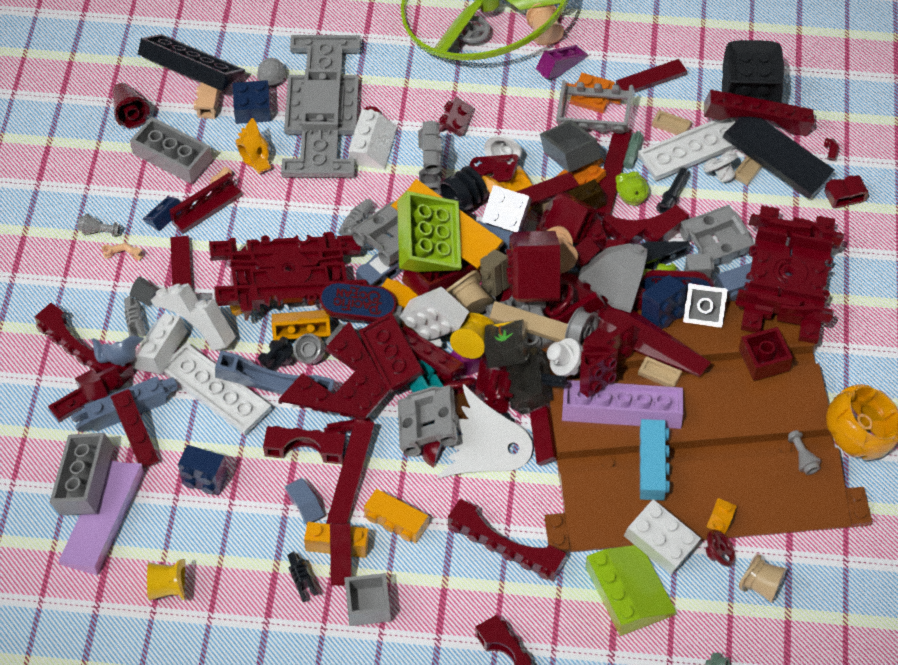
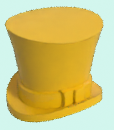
[450,312,497,359]
[147,559,186,601]

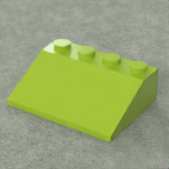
[397,191,461,272]
[585,545,677,636]

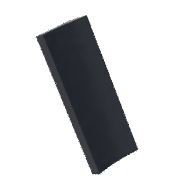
[137,34,245,91]
[722,117,835,199]

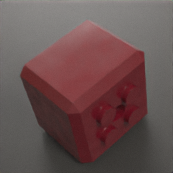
[506,231,560,302]

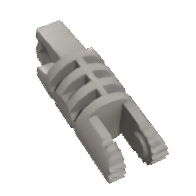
[338,199,373,236]
[124,296,146,337]

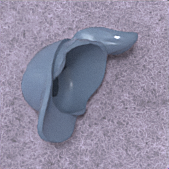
[91,336,144,366]

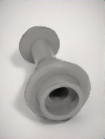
[77,213,121,237]
[788,430,821,475]

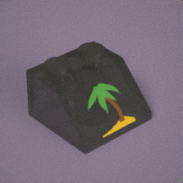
[484,319,531,368]

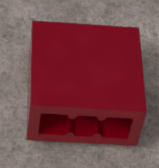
[544,193,597,243]

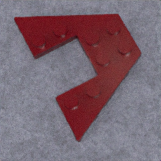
[278,322,389,420]

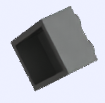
[540,120,601,172]

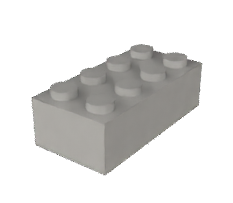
[130,116,212,184]
[50,433,114,515]

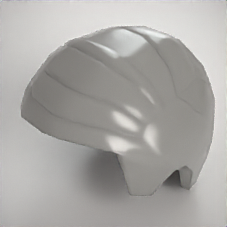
[257,58,285,86]
[293,333,326,364]

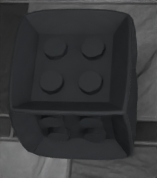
[722,40,784,103]

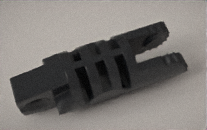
[287,551,319,602]

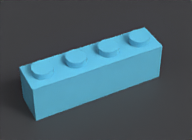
[640,419,669,500]

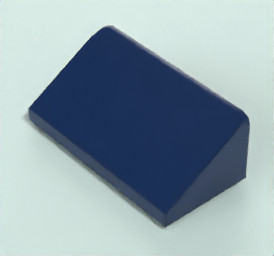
[143,196,182,231]

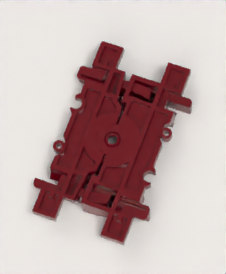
[735,205,844,344]
[209,232,367,321]

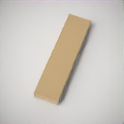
[489,301,568,342]

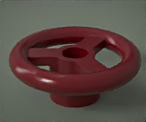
[545,283,574,317]
[442,377,477,395]
[706,529,735,567]

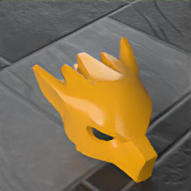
[235,118,271,174]

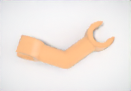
[101,243,144,261]

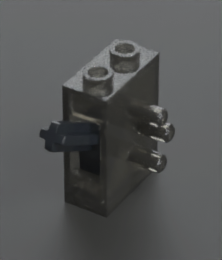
[506,346,568,415]

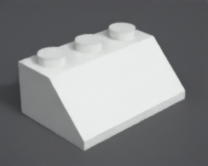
[349,109,397,170]
[129,313,187,374]

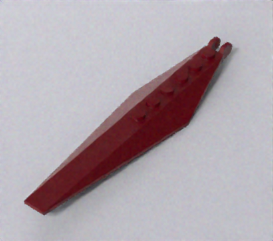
[504,252,711,377]

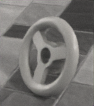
[458,16,490,43]

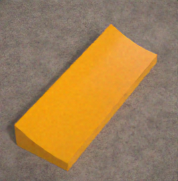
[390,179,504,271]

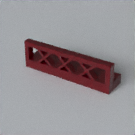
[169,172,242,234]

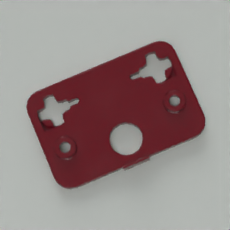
[469,154,519,182]
[475,354,513,414]

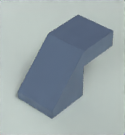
[284,477,324,525]

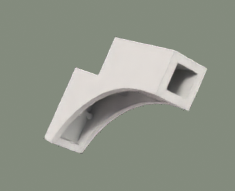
[151,283,236,351]

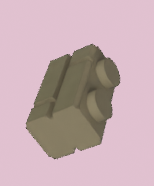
[480,250,509,296]

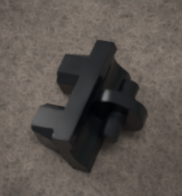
[258,336,293,371]

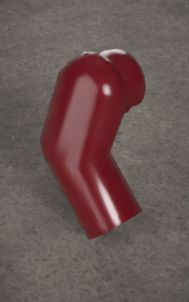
[824,138,839,161]

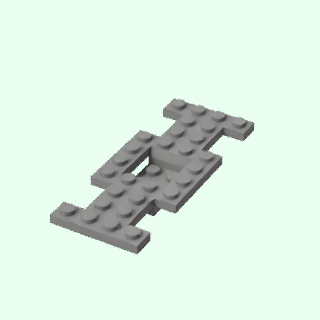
[281,35,361,178]

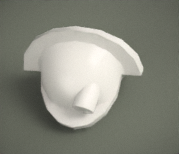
[484,135,522,164]

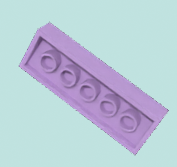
[562,380,683,429]
[59,460,144,576]

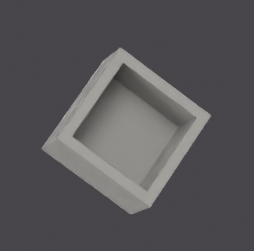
[344,573,391,626]

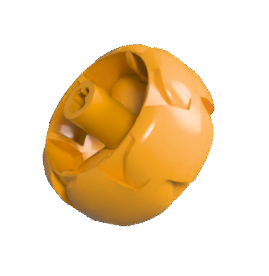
[826,384,898,460]

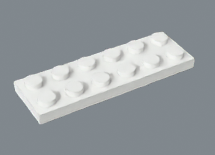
[638,117,737,181]
[162,343,272,435]

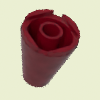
[112,83,150,129]

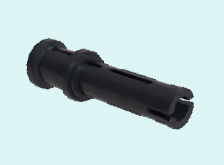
[656,168,690,214]

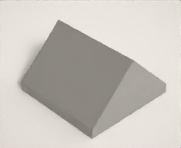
[684,284,727,327]

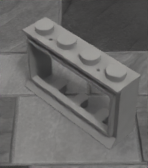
[556,80,635,134]

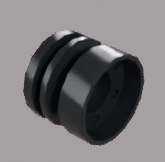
[439,166,488,213]

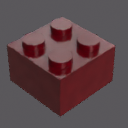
[739,327,793,381]

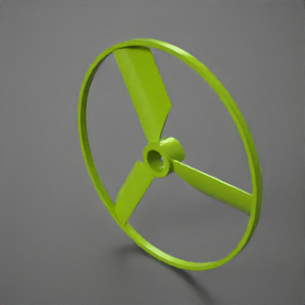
[401,0,569,60]

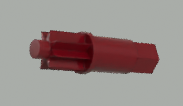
[323,417,371,434]

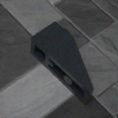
[639,241,690,270]

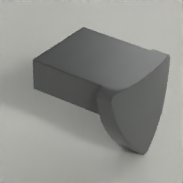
[130,276,159,306]

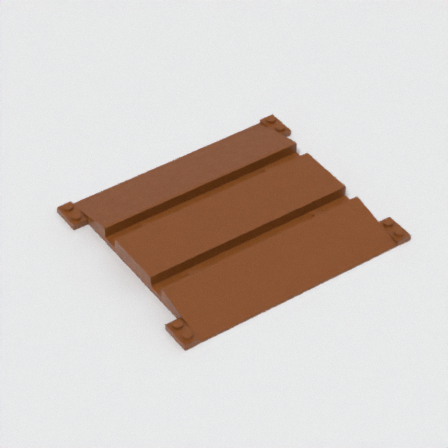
[525,300,872,553]

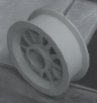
[565,307,599,345]

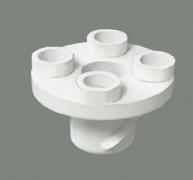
[703,150,738,183]
[547,338,582,376]

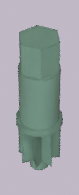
[623,131,643,169]

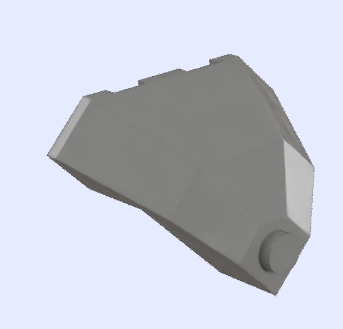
[578,243,647,313]

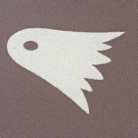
[437,384,533,478]

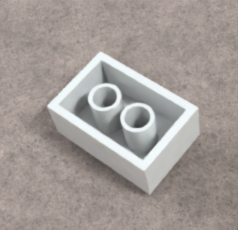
[400,287,469,341]
[624,499,701,575]

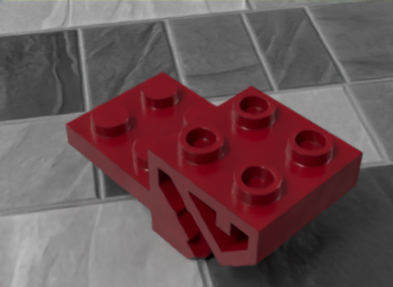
[580,321,634,398]

